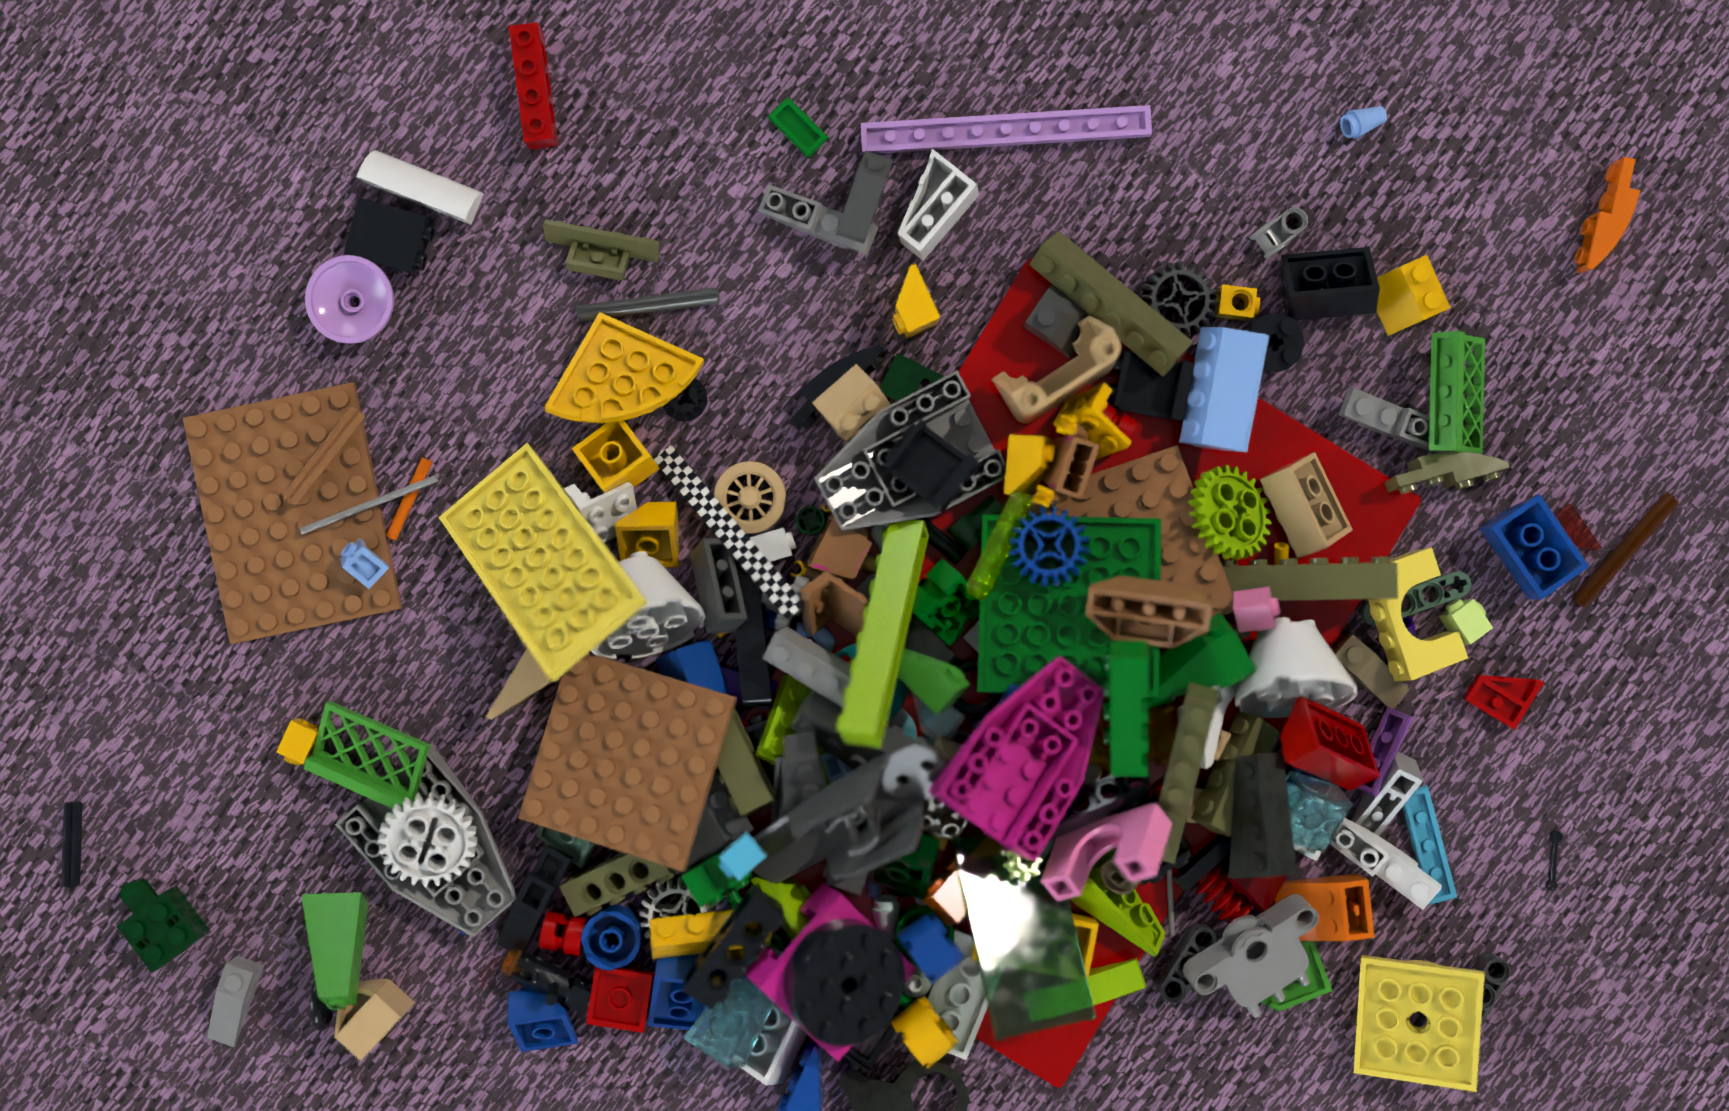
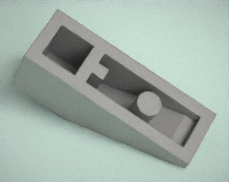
[1351,752,1424,836]
[207,956,265,1047]

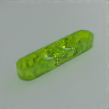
[967,490,1032,600]

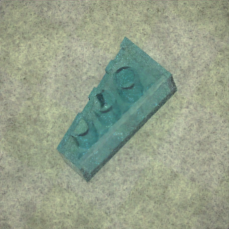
[683,946,782,1068]

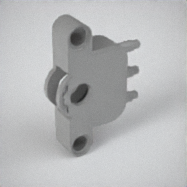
[1183,894,1319,1018]

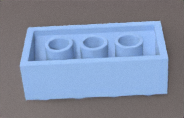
[1179,327,1269,452]

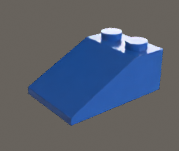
[647,953,716,1032]

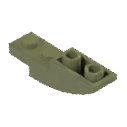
[1384,452,1510,495]

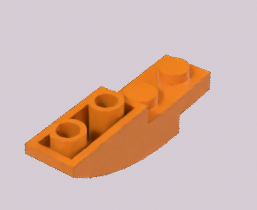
[1575,157,1641,273]

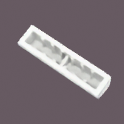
[357,150,484,225]

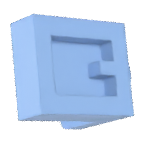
[340,538,389,589]

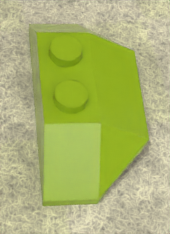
[750,873,813,942]

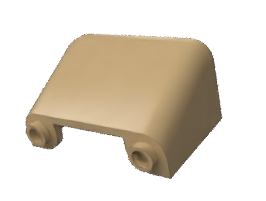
[991,315,1121,423]

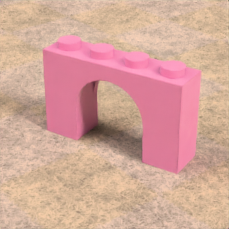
[1041,803,1172,902]

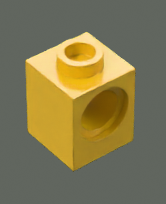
[1214,285,1260,321]
[276,718,319,766]

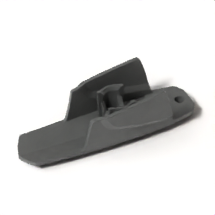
[752,741,947,883]

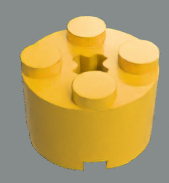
[891,995,959,1069]

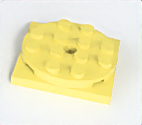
[1354,955,1485,1092]

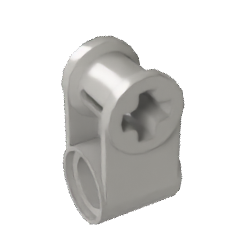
[1249,207,1308,260]

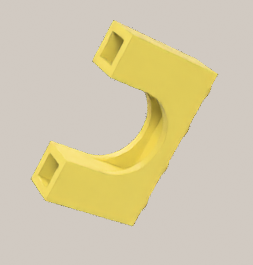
[1368,547,1468,681]

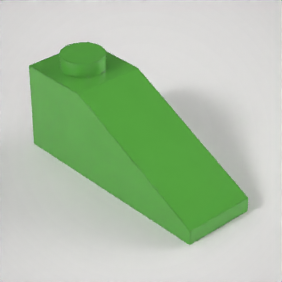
[897,648,970,715]

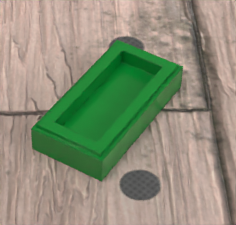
[768,97,829,159]

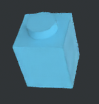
[719,830,766,881]

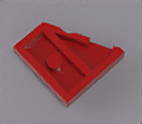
[1462,674,1544,730]

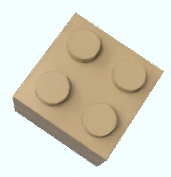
[812,364,891,444]

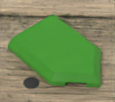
[1260,941,1333,1011]

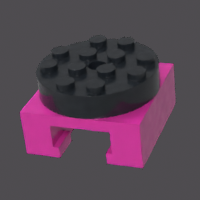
[744,883,917,1061]

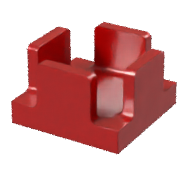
[586,963,654,1033]

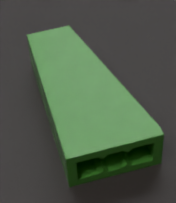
[302,892,368,1010]

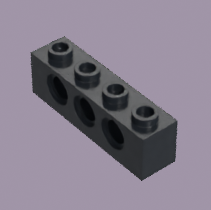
[682,885,784,1010]

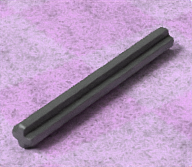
[576,287,720,322]

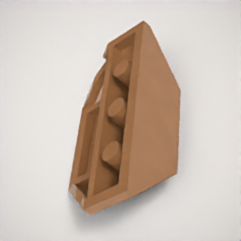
[1085,576,1213,648]

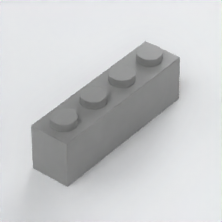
[762,627,852,708]

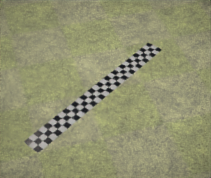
[653,445,804,619]

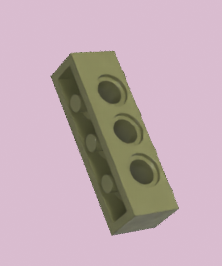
[559,852,675,917]

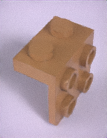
[800,571,869,637]

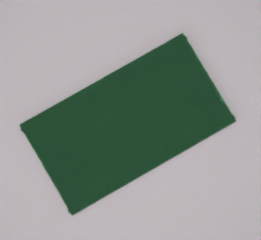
[952,834,1096,1040]

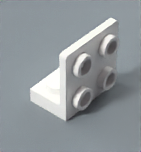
[564,482,637,543]

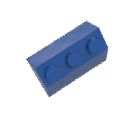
[1479,494,1590,600]

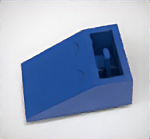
[777,1040,824,1111]

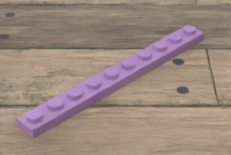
[861,105,1152,155]

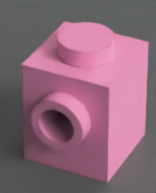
[1233,587,1280,633]

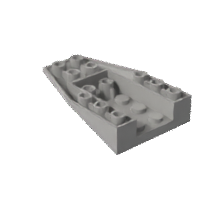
[814,370,1006,531]
[335,744,518,937]

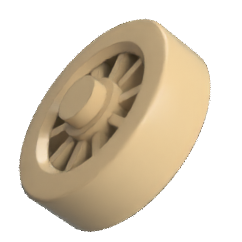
[713,461,787,534]

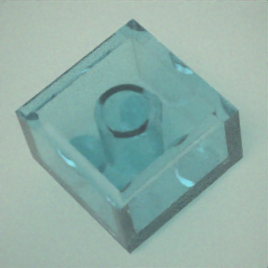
[1286,771,1353,852]

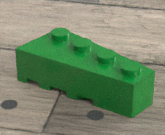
[1104,640,1148,777]

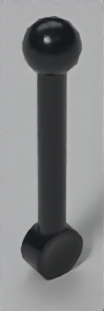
[1546,831,1563,891]

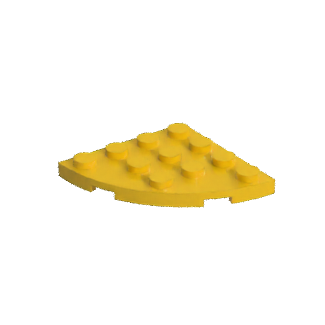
[544,312,704,423]

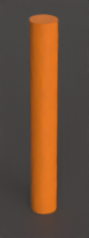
[386,457,433,540]

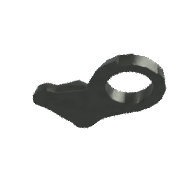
[839,1059,969,1111]

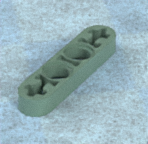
[1360,571,1472,626]

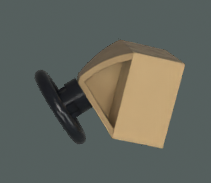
[310,979,415,1061]

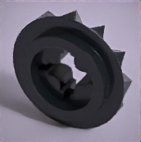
[663,378,707,422]

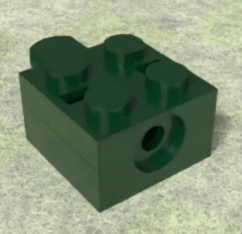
[867,833,940,900]
[117,878,211,973]

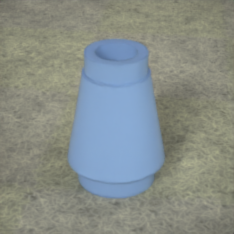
[1340,106,1387,139]

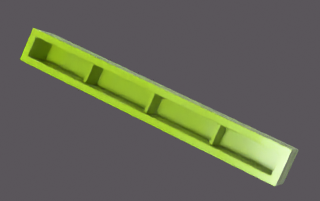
[836,519,929,748]

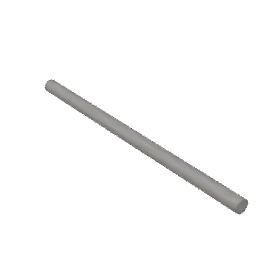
[300,475,439,534]

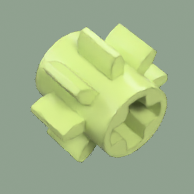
[1003,850,1042,883]

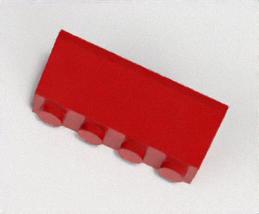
[1280,696,1380,790]

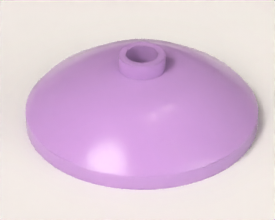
[305,255,394,344]

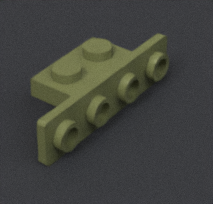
[543,219,659,281]

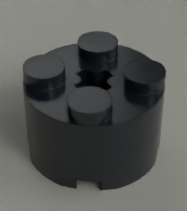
[1244,313,1304,375]

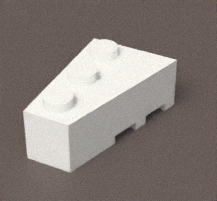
[898,149,979,261]

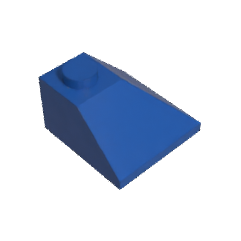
[507,988,579,1052]

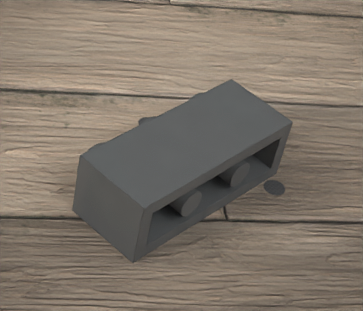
[690,538,747,634]

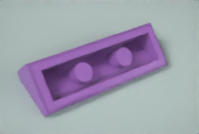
[1357,706,1414,797]

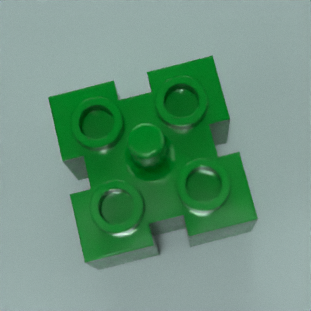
[912,558,980,646]
[681,846,752,909]

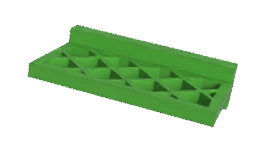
[1429,331,1485,454]
[303,701,430,809]

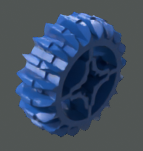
[1009,506,1090,587]

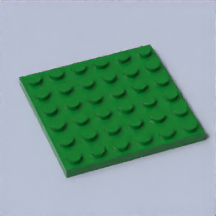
[977,515,1161,698]

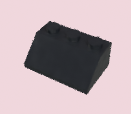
[1281,247,1380,320]

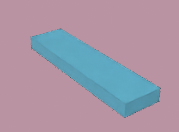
[1402,785,1457,905]

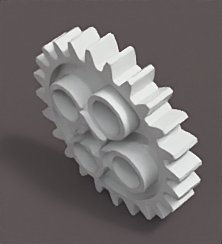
[378,793,478,887]

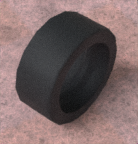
[953,659,1003,715]

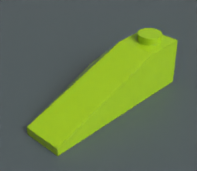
[1070,849,1166,956]

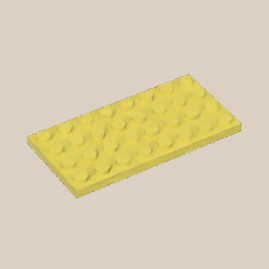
[439,443,648,681]

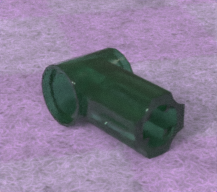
[947,495,1007,552]

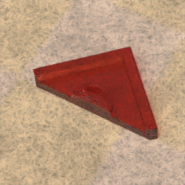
[1554,504,1602,550]

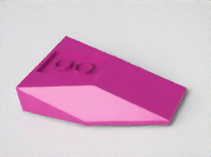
[927,656,1104,861]

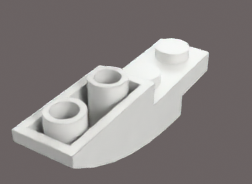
[1325,817,1442,910]

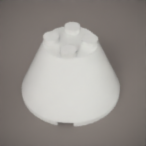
[591,551,706,660]
[1234,617,1357,718]

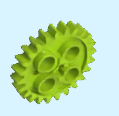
[1188,465,1272,561]

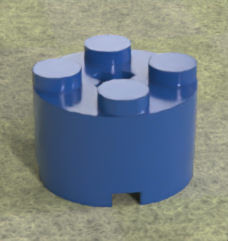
[581,905,644,970]
[896,912,964,985]

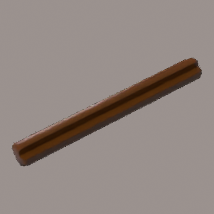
[1572,494,1679,608]

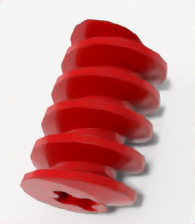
[1195,863,1252,927]

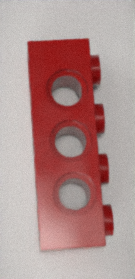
[509,22,559,150]

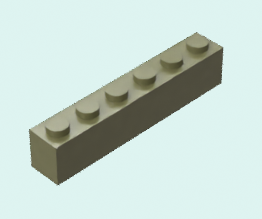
[1029,231,1193,377]
[1220,557,1398,601]
[1158,682,1220,864]

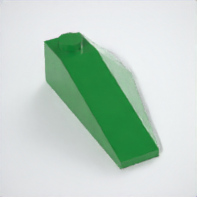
[1148,612,1257,708]

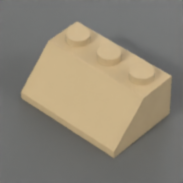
[1260,452,1353,558]

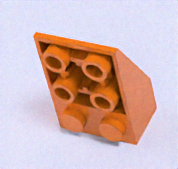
[1274,873,1375,941]

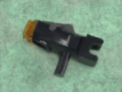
[500,949,593,1012]

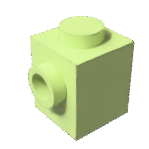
[1438,598,1493,645]

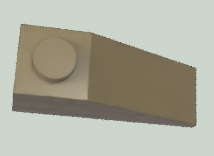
[1331,633,1410,708]

